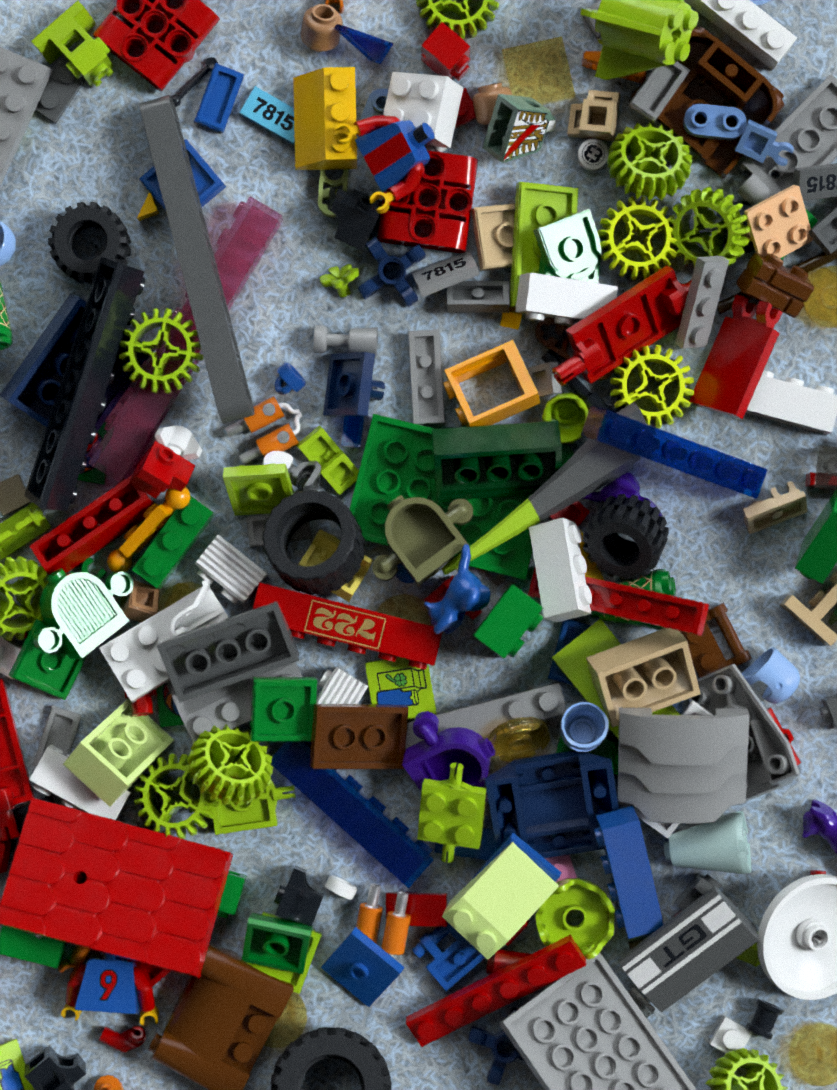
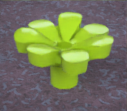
[319,264,359,297]

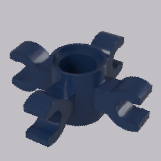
[358,237,426,307]
[468,1007,524,1086]

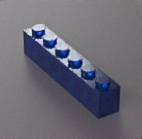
[581,406,768,499]
[271,741,434,888]

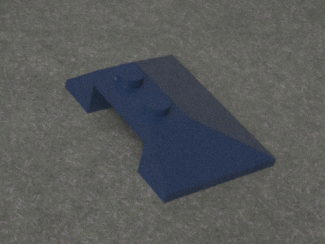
[485,750,619,858]

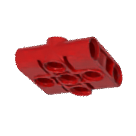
[92,0,220,92]
[377,150,479,253]

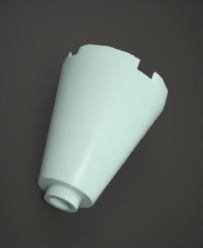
[664,811,752,874]

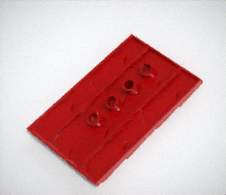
[0,798,233,978]

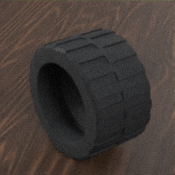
[262,490,365,595]

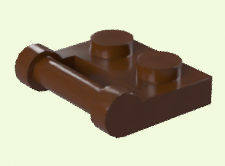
[680,602,752,679]

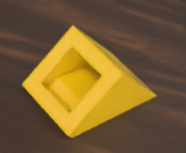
[137,193,159,221]
[500,307,522,330]

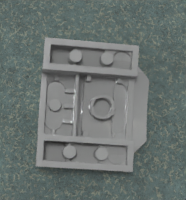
[618,707,749,823]

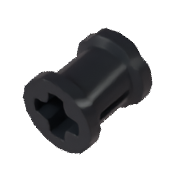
[746,998,784,1040]

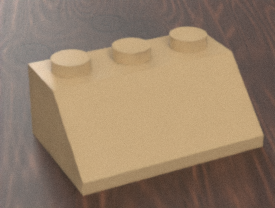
[586,628,701,727]

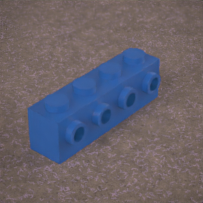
[593,806,664,939]

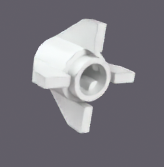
[155,425,202,460]

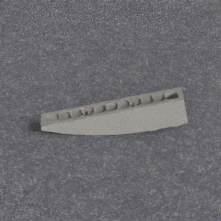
[405,682,567,750]

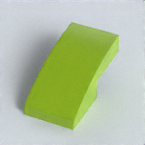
[296,425,359,495]

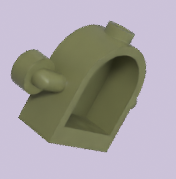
[372,495,473,587]

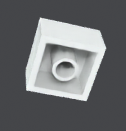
[383,72,463,148]

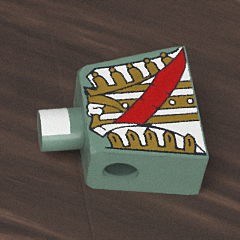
[482,94,556,163]

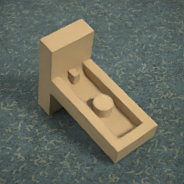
[780,570,837,646]

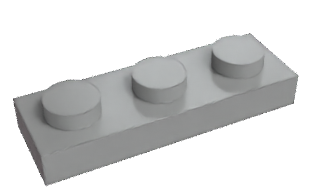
[675,256,729,349]
[408,329,445,425]

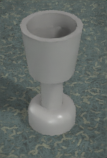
[313,325,378,358]

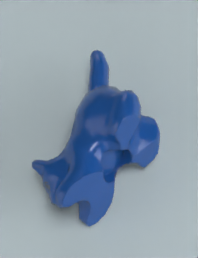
[424,544,491,634]

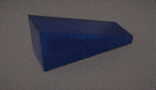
[334,24,394,64]
[341,417,364,449]

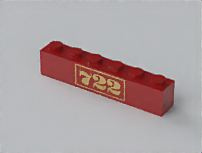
[252,582,443,670]

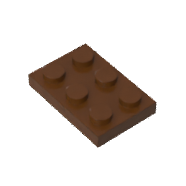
[310,704,408,769]

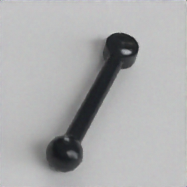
[171,57,218,107]

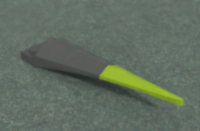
[441,402,657,575]

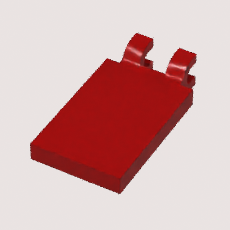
[689,295,783,419]

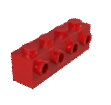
[29,474,155,574]

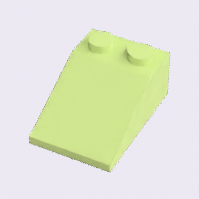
[63,699,174,807]
[442,842,559,960]

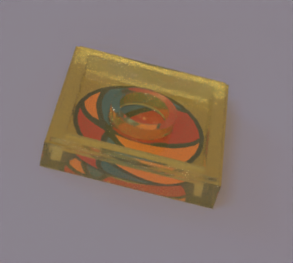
[501,36,575,105]

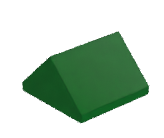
[242,913,313,974]

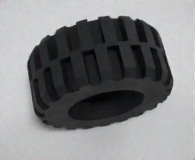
[270,1027,392,1090]

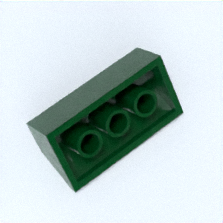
[432,421,562,501]

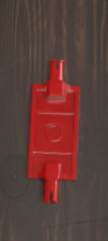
[552,265,691,386]
[0,678,35,841]

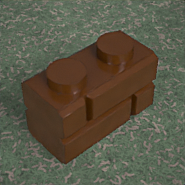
[737,252,814,318]

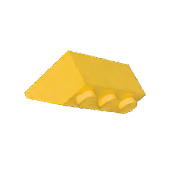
[293,67,357,170]

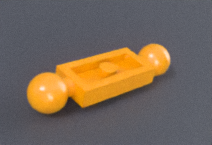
[107,487,190,572]

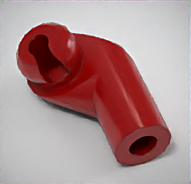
[99,1026,146,1053]

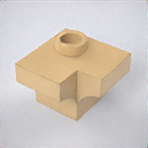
[567,90,621,141]

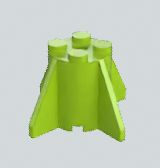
[580,0,699,80]

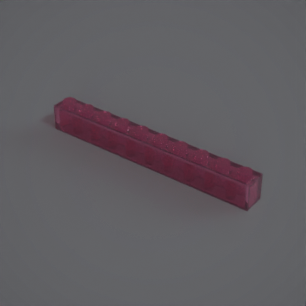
[88,196,284,483]

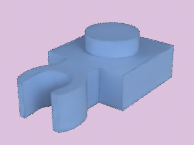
[735,119,794,166]

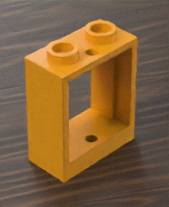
[443,340,540,427]

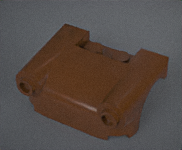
[629,26,785,179]
[148,945,294,1090]

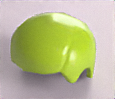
[542,393,590,444]

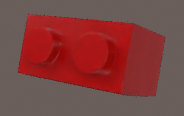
[421,22,471,81]

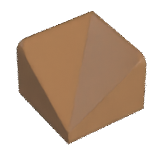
[120,580,160,622]

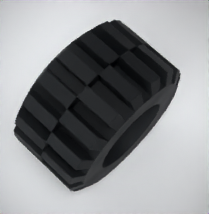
[48,202,131,285]
[582,494,669,580]

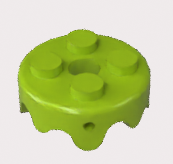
[535,878,615,960]

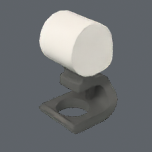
[263,451,321,491]

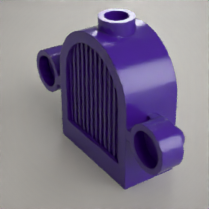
[402,711,495,807]

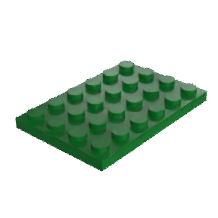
[350,414,539,580]

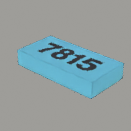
[239,86,295,145]

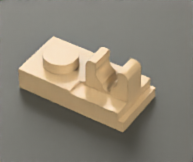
[743,481,807,534]

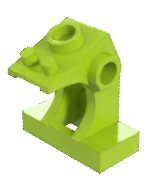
[31,0,114,87]

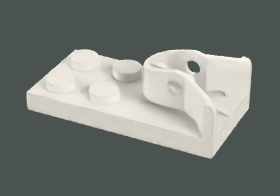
[99,580,229,703]

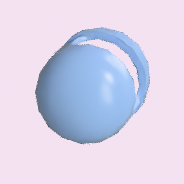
[741,647,800,704]
[560,702,609,752]

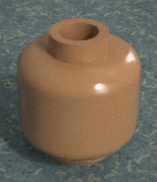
[300,4,343,52]
[472,82,512,125]

